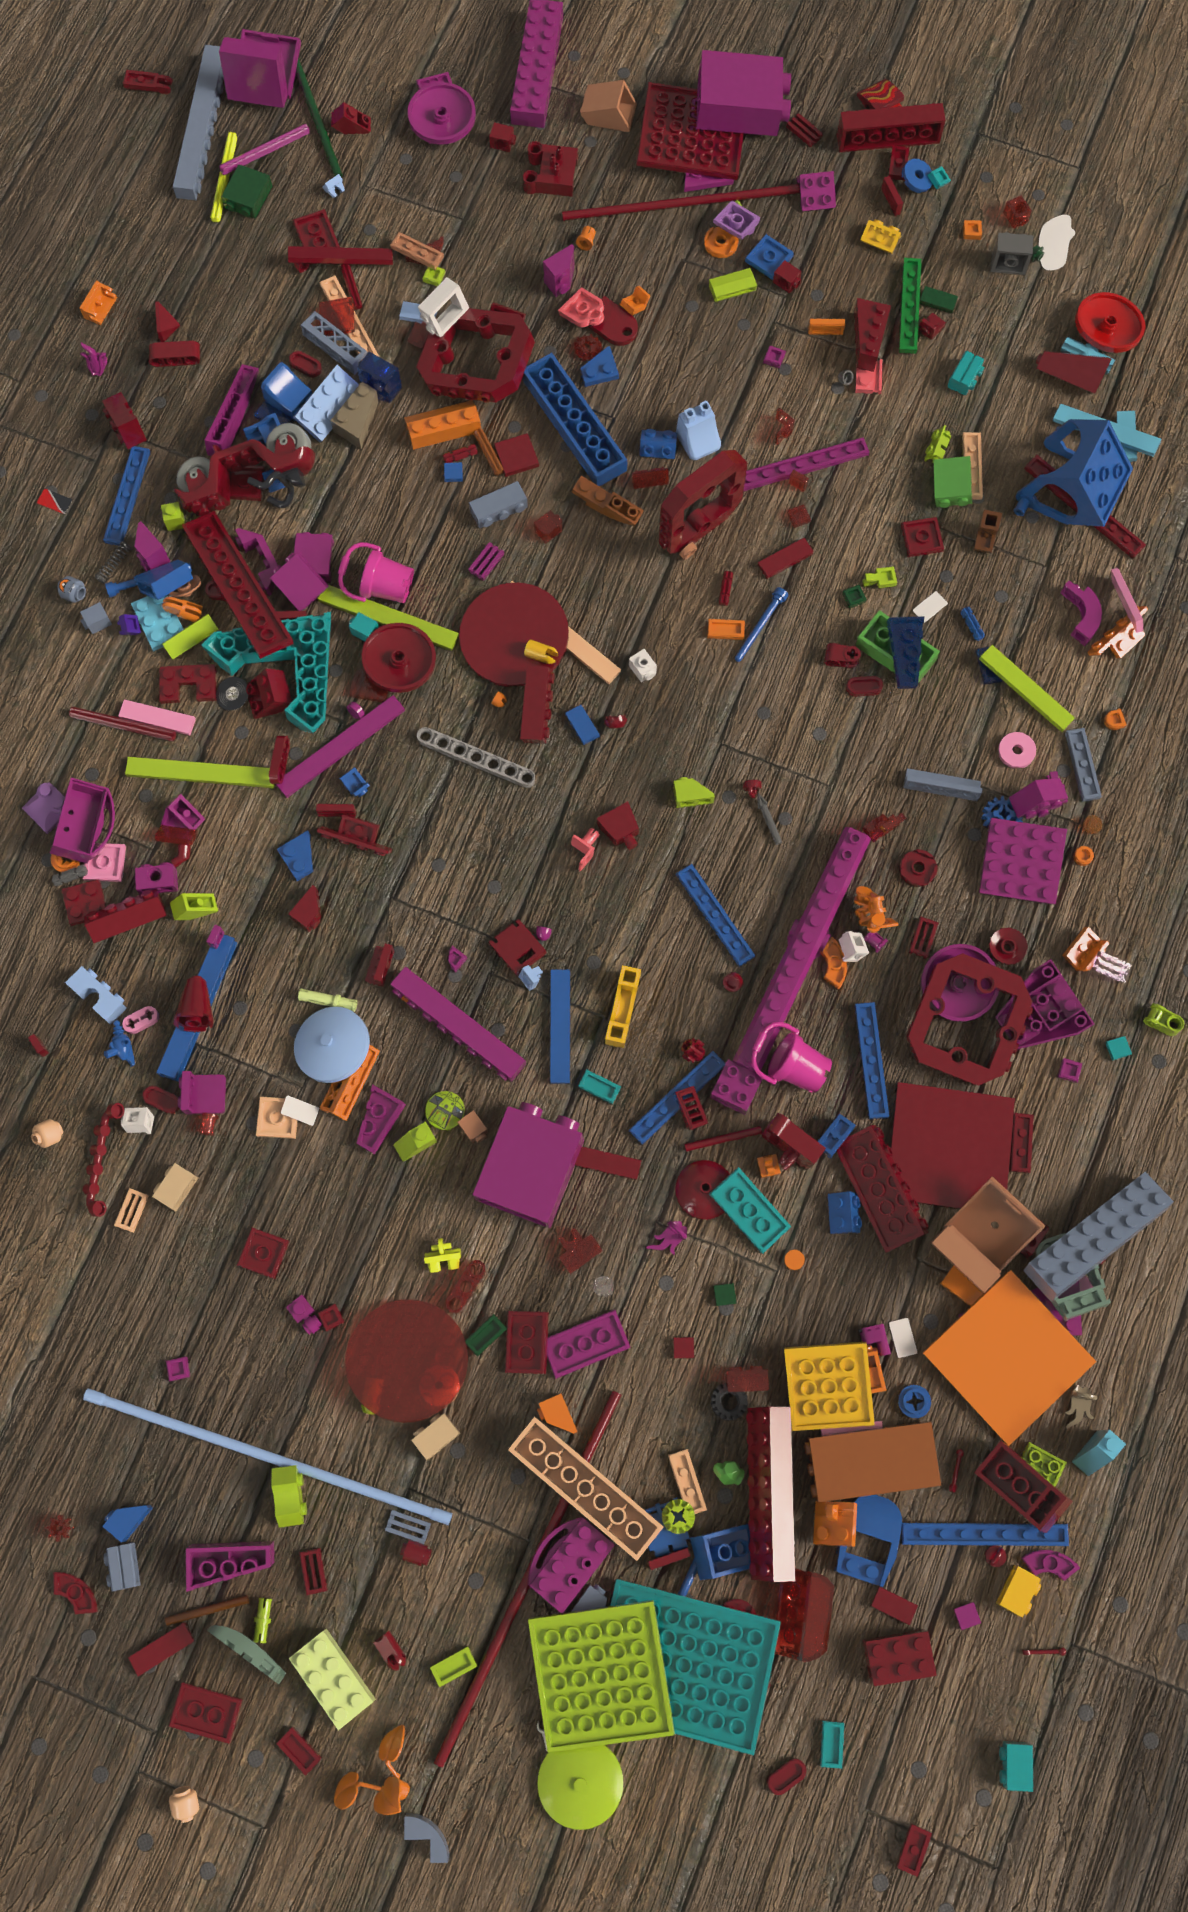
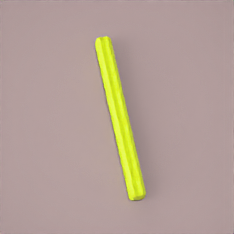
[210,132,237,222]

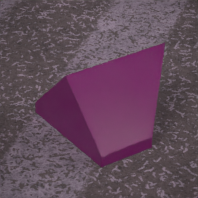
[160,793,205,832]

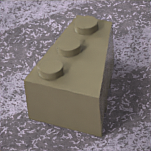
[330,382,379,450]

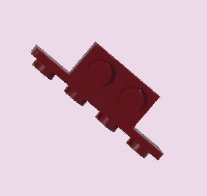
[317,814,392,856]

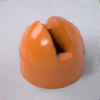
[491,691,507,708]

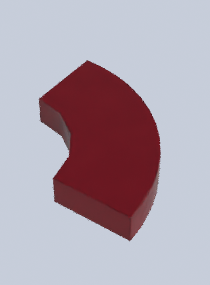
[53,1572,98,1614]

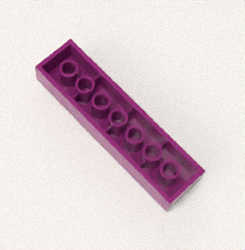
[510,0,563,128]

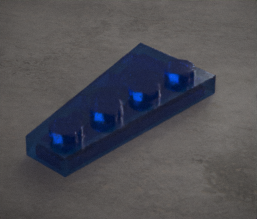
[887,616,925,689]

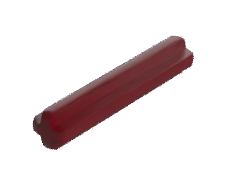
[341,264,362,310]

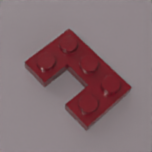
[160,664,216,704]

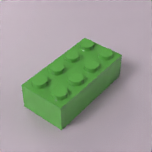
[855,610,940,687]

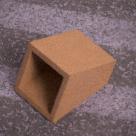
[580,80,637,132]

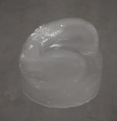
[594,1276,614,1297]

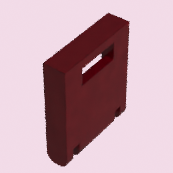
[488,919,547,976]

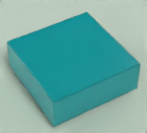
[927,166,951,190]
[1105,1036,1132,1061]

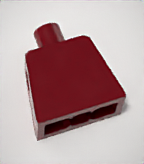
[597,801,639,850]

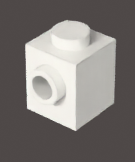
[629,649,657,682]

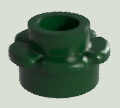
[1031,245,1045,262]

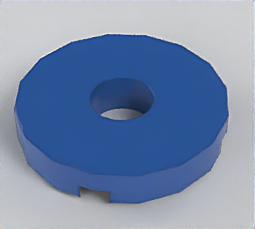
[902,159,932,193]

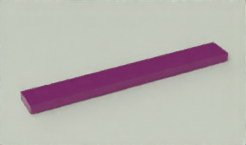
[743,437,870,492]
[276,695,405,798]

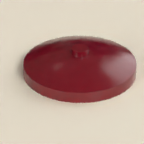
[362,623,436,693]

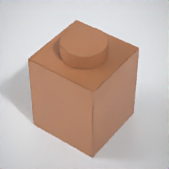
[458,1110,488,1144]

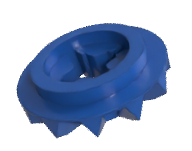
[898,1385,931,1418]

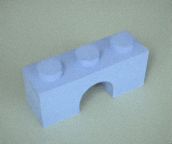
[65,966,127,1025]

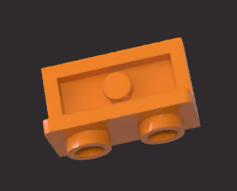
[1062,927,1109,971]

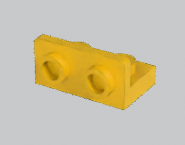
[860,219,901,254]

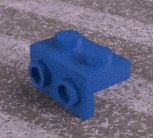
[640,429,677,459]
[828,1191,862,1234]

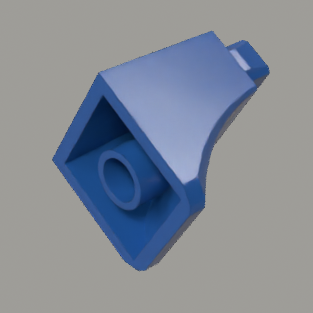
[261,362,313,421]

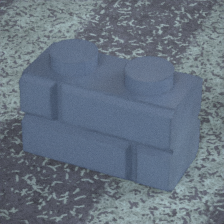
[104,1543,140,1591]

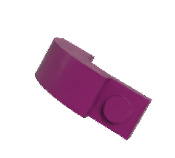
[1060,581,1102,646]

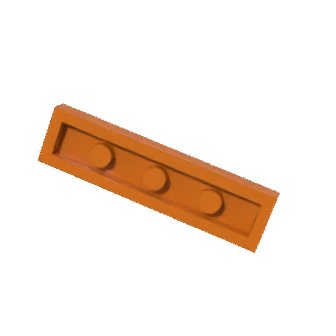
[319,1044,380,1121]

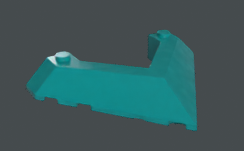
[202,612,331,733]

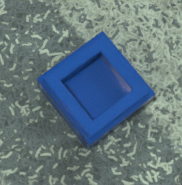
[444,462,463,482]

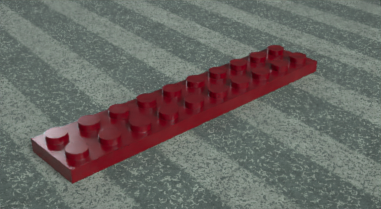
[182,511,294,659]

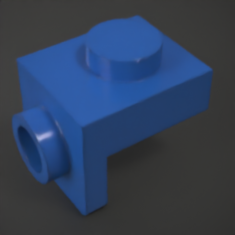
[339,767,370,797]

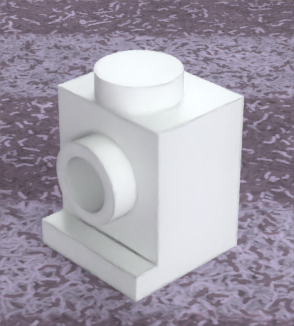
[838,931,869,962]
[121,1107,154,1134]

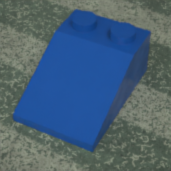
[690,1523,751,1580]

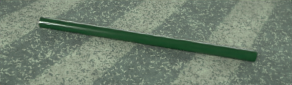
[296,57,343,178]

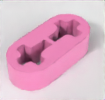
[122,1006,159,1034]

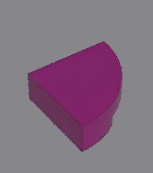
[448,945,468,973]

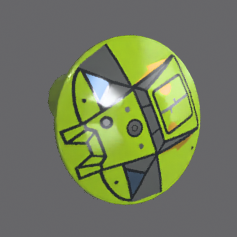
[426,1091,465,1130]

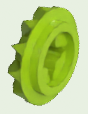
[662,1499,695,1534]

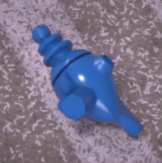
[104,1020,135,1067]

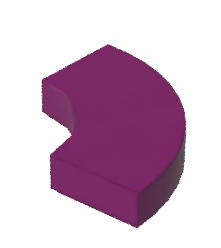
[1021,1550,1080,1581]

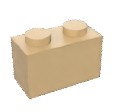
[152,1163,198,1211]
[412,1413,460,1460]

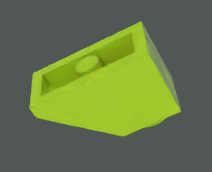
[673,777,715,808]
[170,893,218,920]
[394,1121,437,1162]

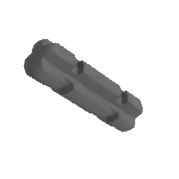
[52,865,88,886]

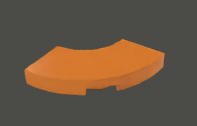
[820,937,847,990]

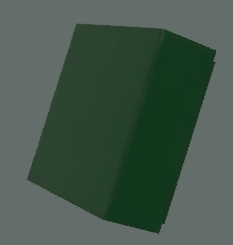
[842,585,867,609]
[714,1283,737,1306]

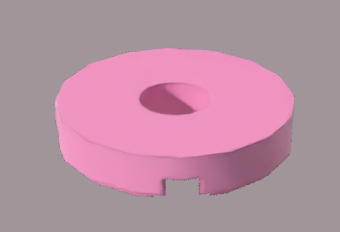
[998,732,1036,769]

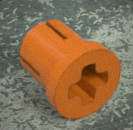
[576,226,596,251]

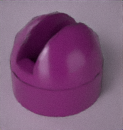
[536,926,552,941]

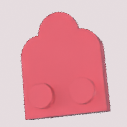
[558,287,604,327]

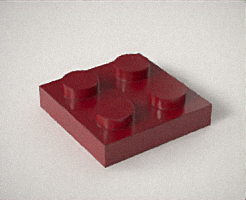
[62,879,106,926]

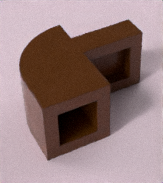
[973,510,1002,554]

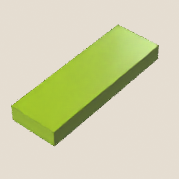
[162,614,219,659]

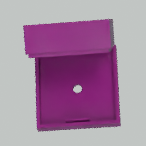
[219,29,301,108]

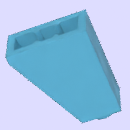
[1072,1430,1126,1476]

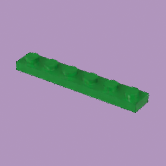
[899,258,922,354]

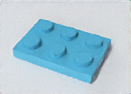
[131,595,183,651]

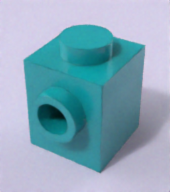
[349,612,379,641]

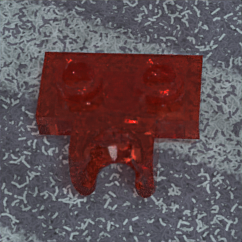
[558,1228,603,1275]

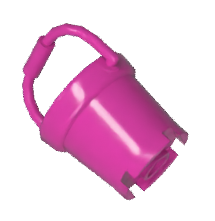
[338,542,414,603]
[751,1022,832,1093]

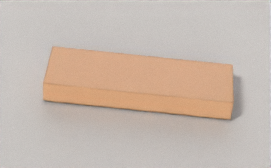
[668,1449,707,1514]

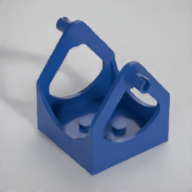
[1014,419,1133,527]

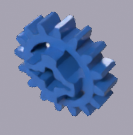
[981,796,1023,830]

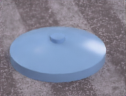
[294,1007,370,1083]

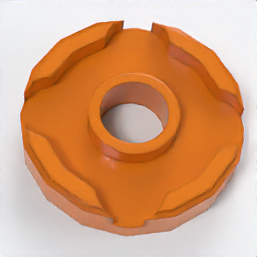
[704,227,738,258]

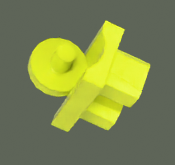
[424,1238,461,1273]

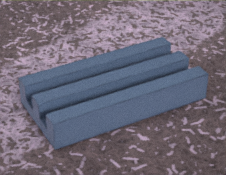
[385,1510,431,1544]

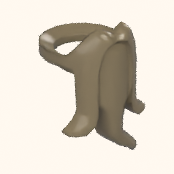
[1065,1385,1097,1429]

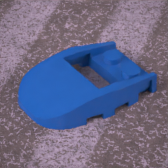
[834,1495,902,1587]

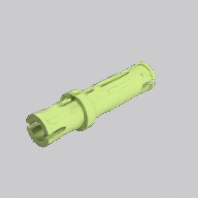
[298,988,357,1012]

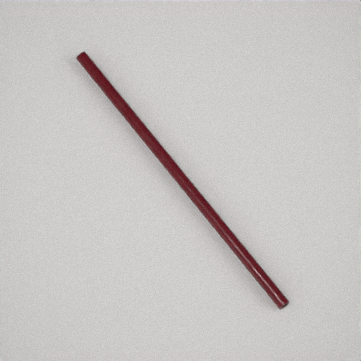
[562,184,800,221]

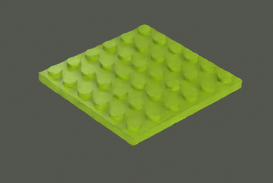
[528,1600,675,1753]

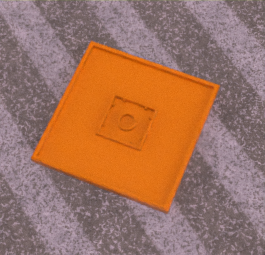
[922,1270,1097,1446]

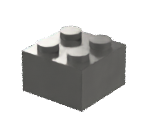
[991,232,1033,275]

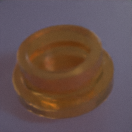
[1083,815,1103,834]

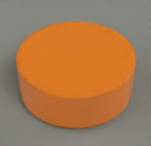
[1073,846,1094,866]
[784,1250,805,1271]

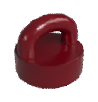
[743,780,762,798]
[723,972,743,992]
[984,1545,1006,1567]

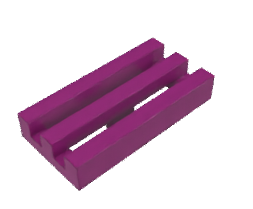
[469,542,504,581]

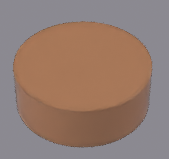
[679,542,697,560]

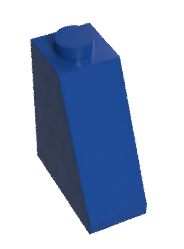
[134,559,194,600]

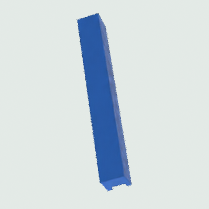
[157,935,238,1082]

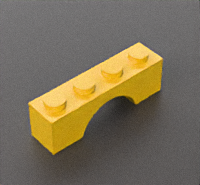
[605,965,641,1048]

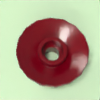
[989,928,1028,965]

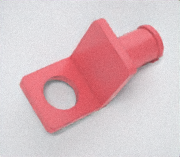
[571,828,600,871]

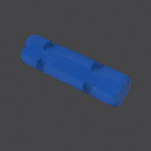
[961,607,985,641]

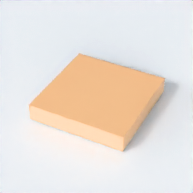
[256,1097,299,1139]

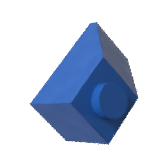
[102,1505,153,1542]

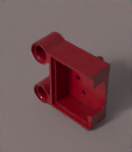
[523,141,578,197]
[761,1113,826,1170]

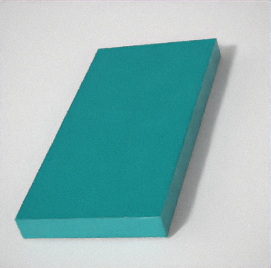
[709,1167,791,1254]

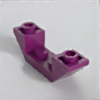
[235,528,278,596]

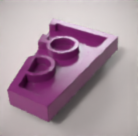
[357,1084,406,1155]

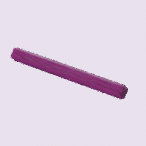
[219,124,310,175]

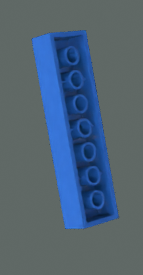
[522,353,627,486]

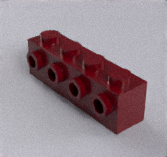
[520,666,555,744]
[84,889,166,943]

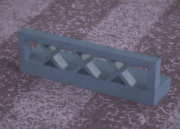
[301,311,367,375]
[903,768,982,801]

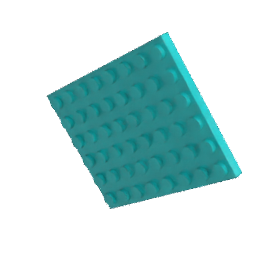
[611,1579,781,1755]

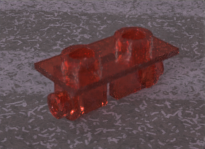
[632,466,669,489]

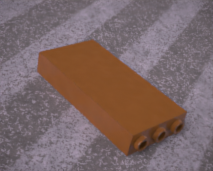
[804,1421,941,1502]

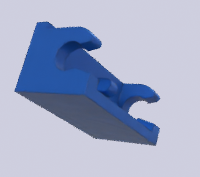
[818,1114,856,1159]

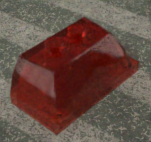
[775,1568,834,1662]

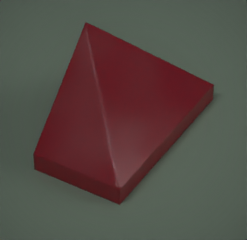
[155,301,180,342]

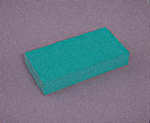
[578,1069,621,1105]
[820,1720,844,1769]

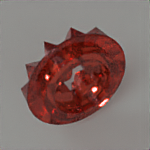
[574,334,602,360]

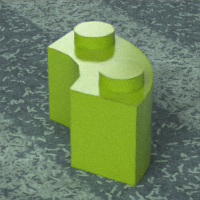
[271,1465,307,1528]

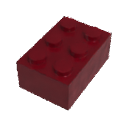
[863,1629,937,1686]

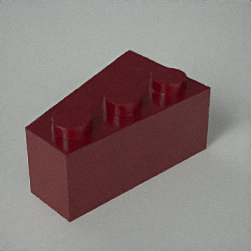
[102,392,147,449]

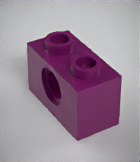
[135,862,178,895]

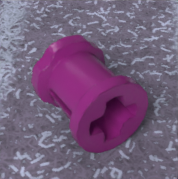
[864,932,888,953]

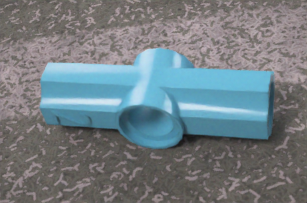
[1060,337,1115,375]

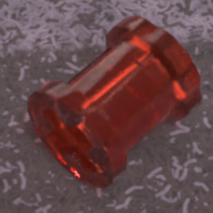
[197,1112,219,1136]

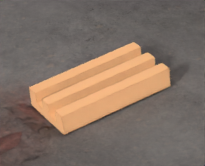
[114,1188,149,1233]

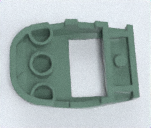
[1035,1233,1111,1321]
[207,1625,286,1684]

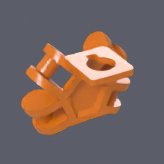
[854,886,898,933]

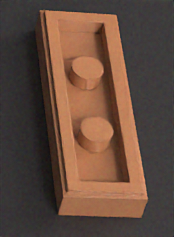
[390,232,444,270]

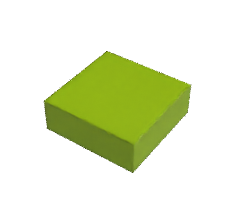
[422,267,445,287]

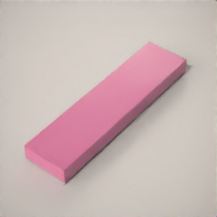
[1111,568,1143,633]
[119,700,196,736]

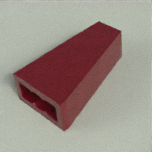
[1035,351,1112,394]

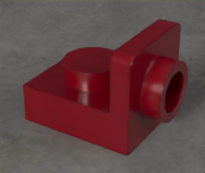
[918,312,946,340]

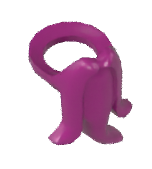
[80,342,108,376]
[646,1221,687,1255]

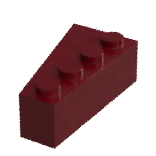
[854,298,891,372]

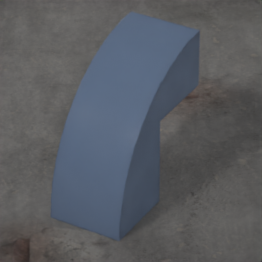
[404,1813,449,1863]

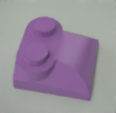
[713,201,760,239]
[22,782,71,834]

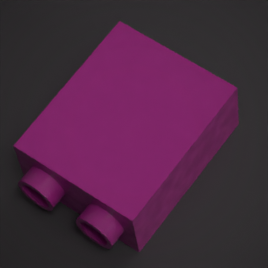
[696,50,791,136]
[473,1102,584,1228]

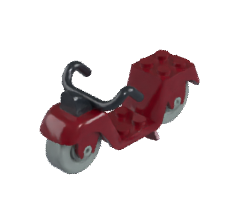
[174,423,315,516]

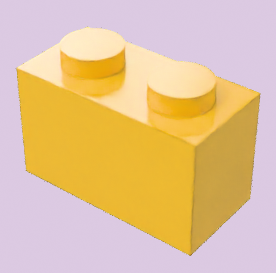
[996,1565,1041,1618]

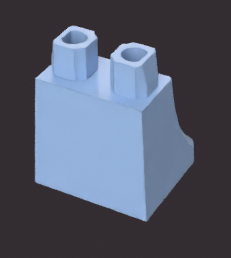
[676,401,721,460]

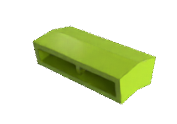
[709,268,757,302]

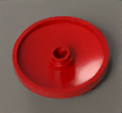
[1075,292,1145,353]

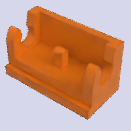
[80,280,117,325]

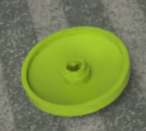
[538,1745,623,1830]

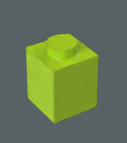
[161,502,185,531]

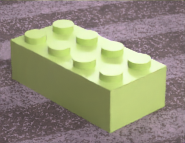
[289,1629,376,1730]

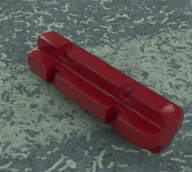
[443,444,478,463]
[719,571,733,606]

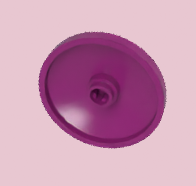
[408,82,476,144]
[921,944,999,1022]

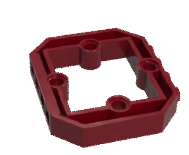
[416,308,535,403]
[658,450,748,554]
[906,953,1033,1086]

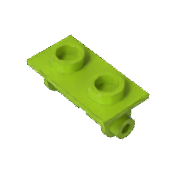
[924,425,951,463]

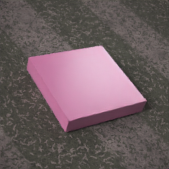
[83,843,126,882]

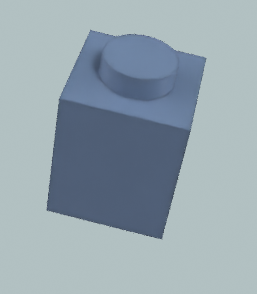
[80,602,112,634]

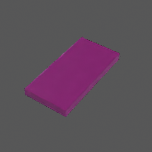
[547,1310,631,1379]

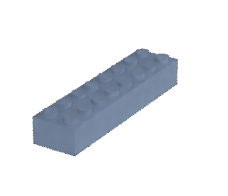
[1024,1172,1174,1302]

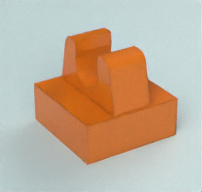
[757,1154,781,1178]

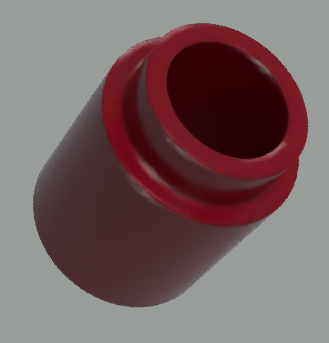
[400,1539,432,1566]

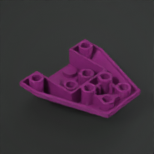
[996,959,1095,1050]

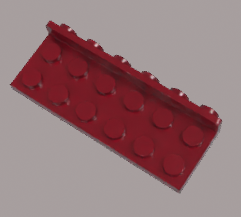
[837,1125,929,1253]

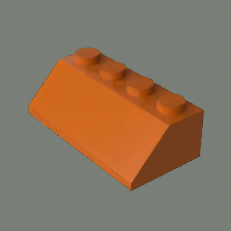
[404,400,481,450]

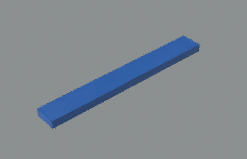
[901,1523,1069,1546]

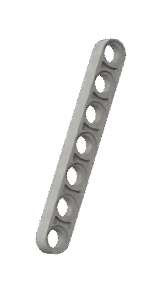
[417,727,535,788]

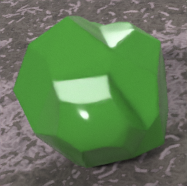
[713,1461,744,1485]

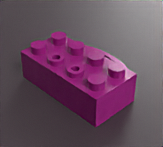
[50,778,115,864]
[528,1517,615,1614]

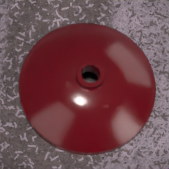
[675,1160,730,1220]

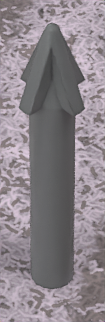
[757,793,782,845]

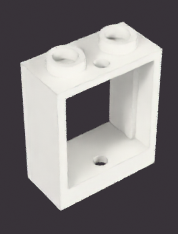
[418,277,469,338]

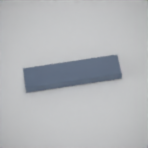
[1065,728,1102,802]

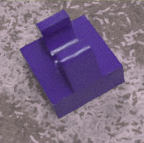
[117,614,141,635]

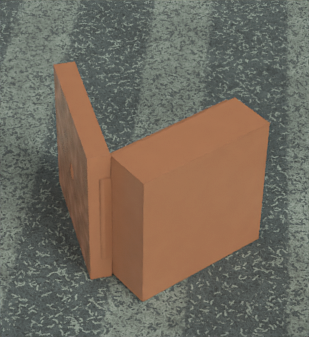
[930,1176,1045,1293]

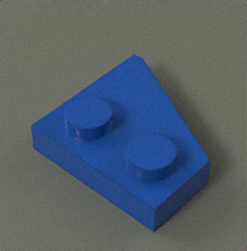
[277,830,313,881]

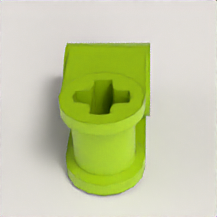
[1143,1003,1184,1036]

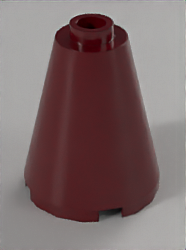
[173,976,214,1032]

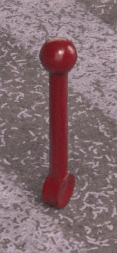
[949,1449,964,1493]
[1022,1647,1066,1656]

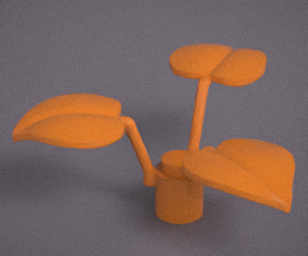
[334,1725,410,1815]

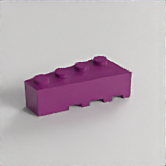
[186,1541,274,1592]

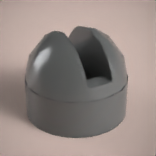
[838,370,854,385]

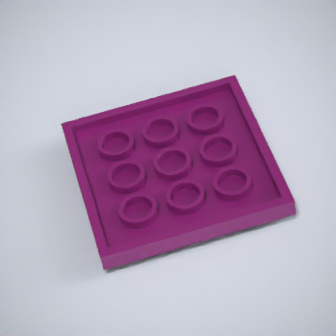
[979,818,1067,904]

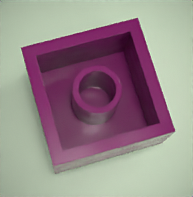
[1009,778,1068,819]

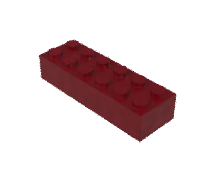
[837,103,946,153]

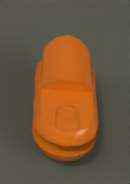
[162,597,203,622]

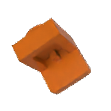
[620,286,650,315]

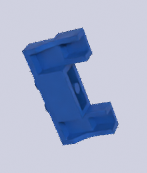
[243,413,285,493]

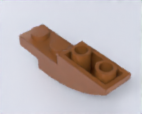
[572,475,644,526]

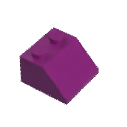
[543,244,575,297]
[134,521,170,572]

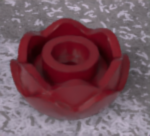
[604,714,627,728]

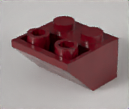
[246,668,292,719]

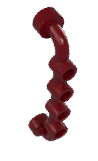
[83,1103,125,1217]

